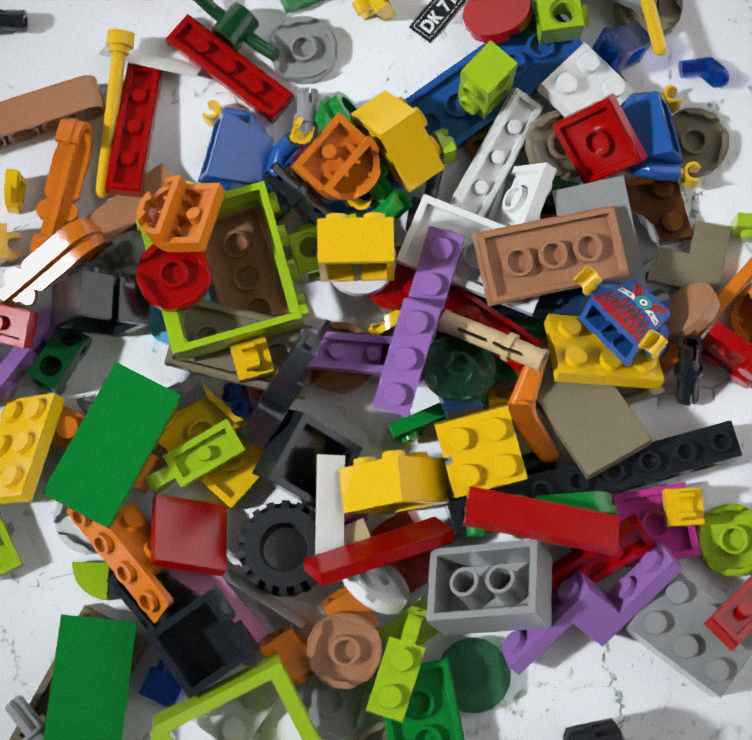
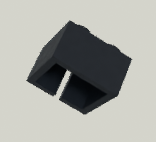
[50,267,150,337]
[252,409,363,509]
[146,585,260,699]

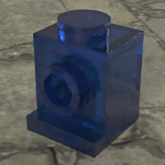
[592,20,651,73]
[138,658,185,708]

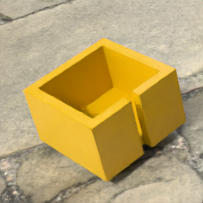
[317,212,394,282]
[434,404,528,498]
[339,450,449,514]

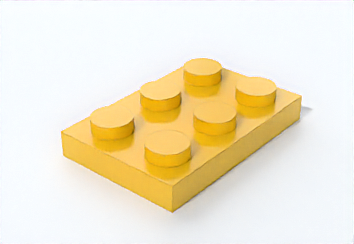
[544,314,664,389]
[158,383,268,510]
[0,393,66,504]

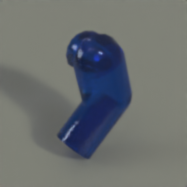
[678,57,730,88]
[222,383,252,417]

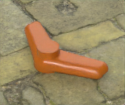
[507,362,559,462]

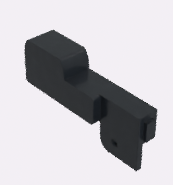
[238,319,331,449]

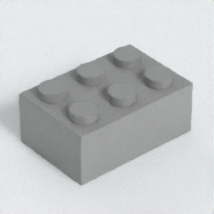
[426,539,552,636]
[622,573,752,698]

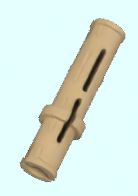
[438,309,549,372]

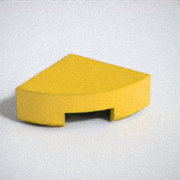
[4,169,27,214]
[367,310,400,336]

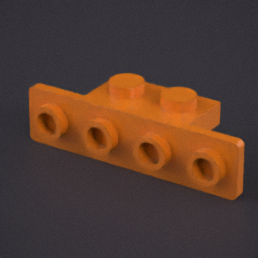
[66,502,174,623]

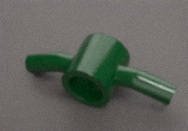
[193,0,280,61]

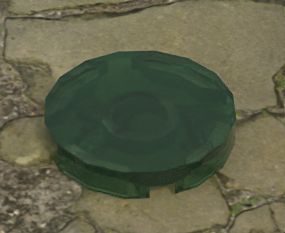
[422,335,497,402]
[440,638,511,714]

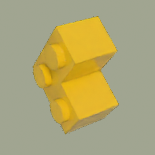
[351,90,445,192]

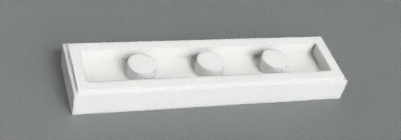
[449,88,544,217]

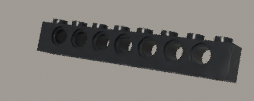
[444,420,743,539]

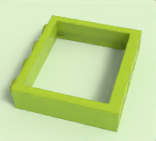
[139,181,309,362]
[150,652,322,740]

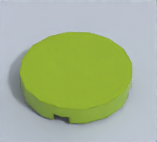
[696,503,752,577]

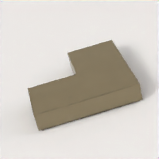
[645,221,731,295]

